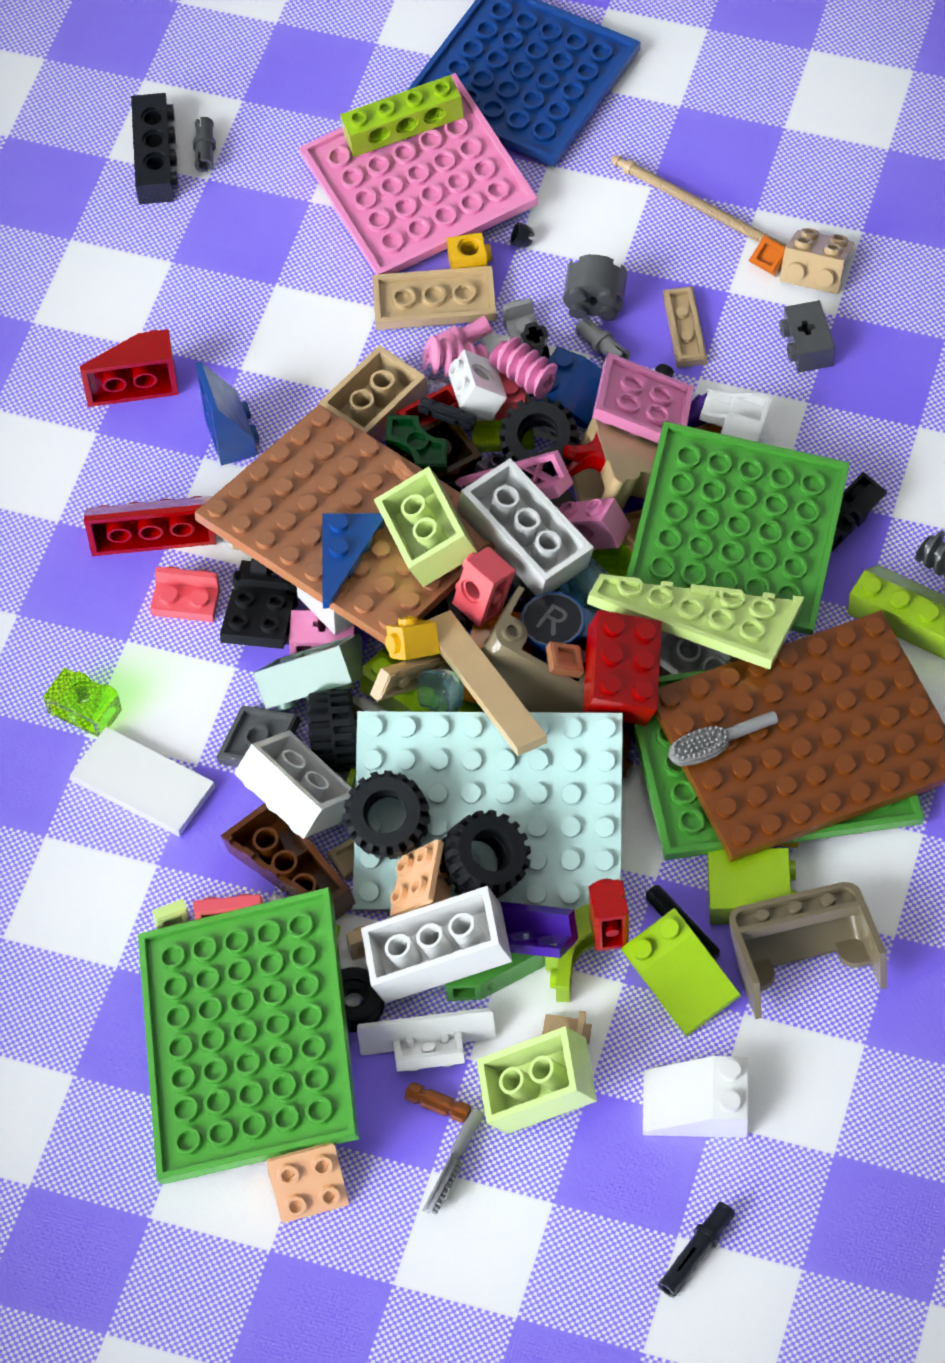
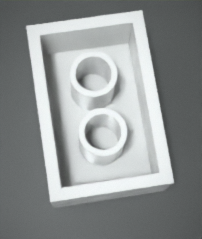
[234,730,351,839]

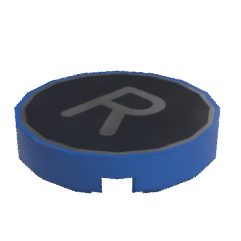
[521,592,585,652]

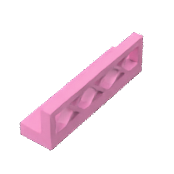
[455,450,574,500]

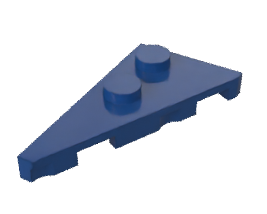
[322,513,384,609]

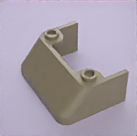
[481,586,585,713]
[729,882,887,1020]

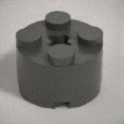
[563,254,627,321]

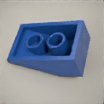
[529,346,602,434]
[195,362,260,466]

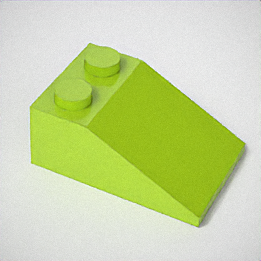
[620,908,741,1037]

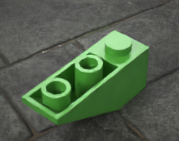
[446,953,545,1001]

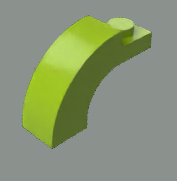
[545,904,595,1002]

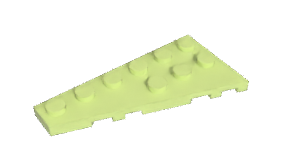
[587,574,804,669]

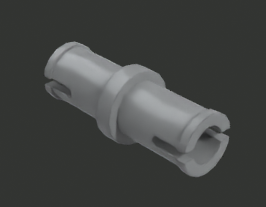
[575,317,631,360]

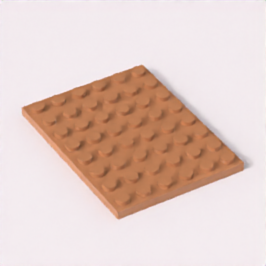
[195,404,464,645]

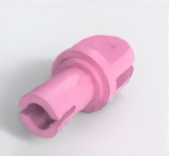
[436,315,493,345]

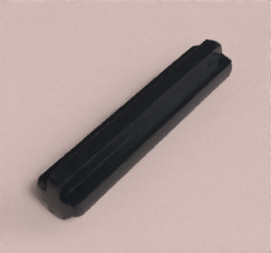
[646,885,720,960]

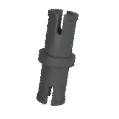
[193,117,216,172]

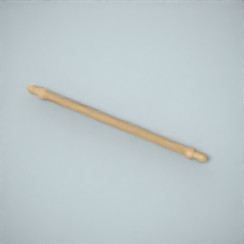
[611,155,787,247]

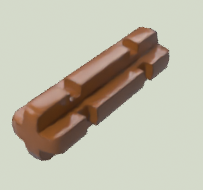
[404,1082,471,1123]

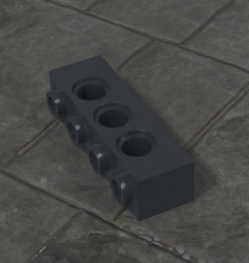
[131,93,179,205]

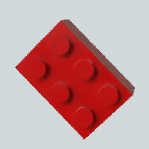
[582,610,662,726]

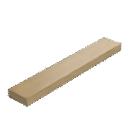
[428,610,547,756]

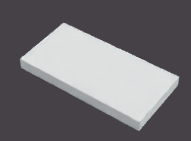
[70,727,215,837]

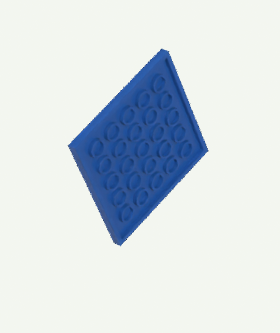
[407,0,641,167]

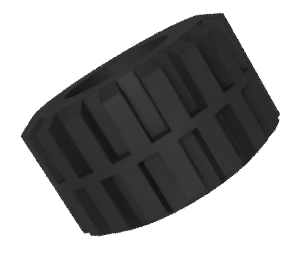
[499,396,579,481]
[307,689,357,772]
[343,770,431,859]
[439,810,531,898]

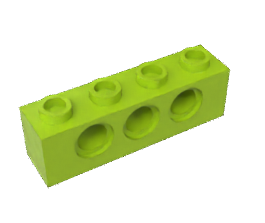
[340,75,464,157]

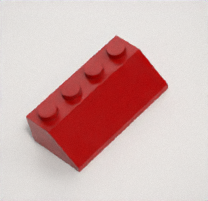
[84,496,217,556]

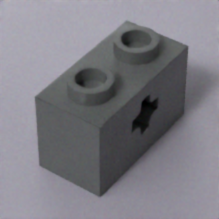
[779,300,835,373]

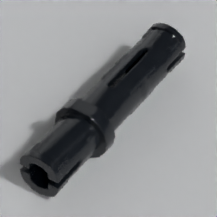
[658,1201,735,1298]

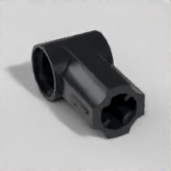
[520,322,550,360]

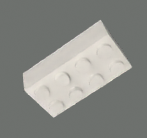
[457,458,594,596]
[361,886,512,1004]

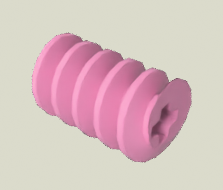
[422,336,489,378]
[489,336,558,400]

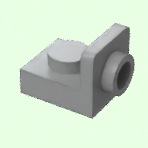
[503,298,538,339]

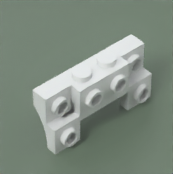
[699,389,772,443]

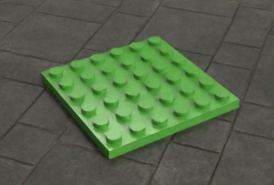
[626,421,850,635]

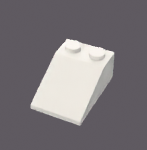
[643,1056,748,1138]

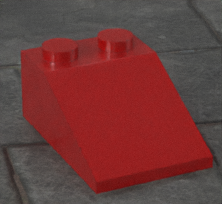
[80,329,179,407]

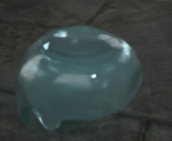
[416,668,464,712]

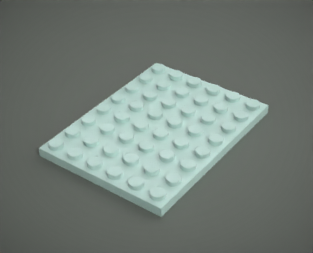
[352,711,623,911]

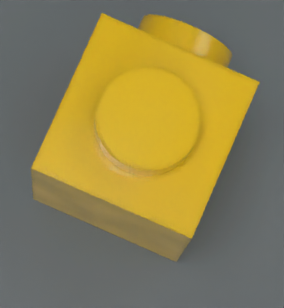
[385,616,440,660]

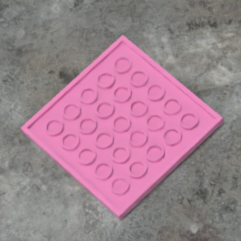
[299,73,538,275]

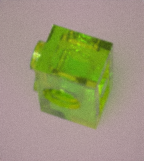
[43,667,122,737]

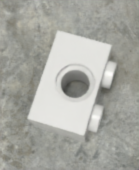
[448,349,507,421]

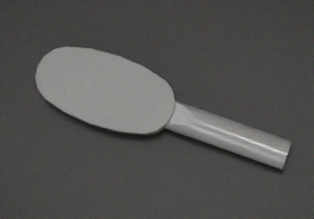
[668,711,778,766]
[422,1108,484,1215]

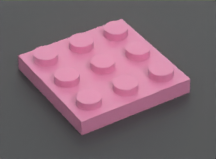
[592,353,694,443]

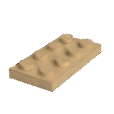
[372,266,497,330]

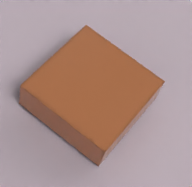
[546,641,584,678]

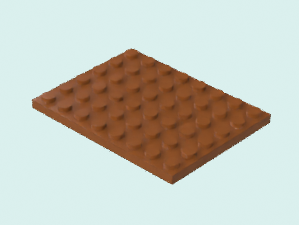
[654,610,945,862]

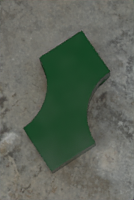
[385,415,448,473]

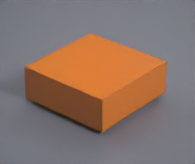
[749,235,785,277]

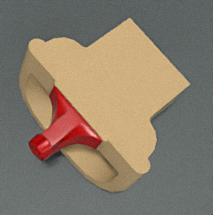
[563,418,658,510]

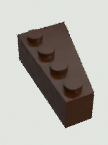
[220,803,356,920]

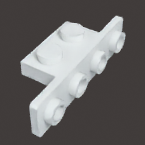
[357,1007,496,1072]

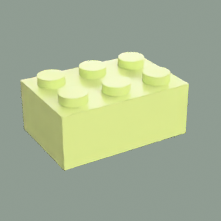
[374,467,478,587]
[477,1026,597,1134]

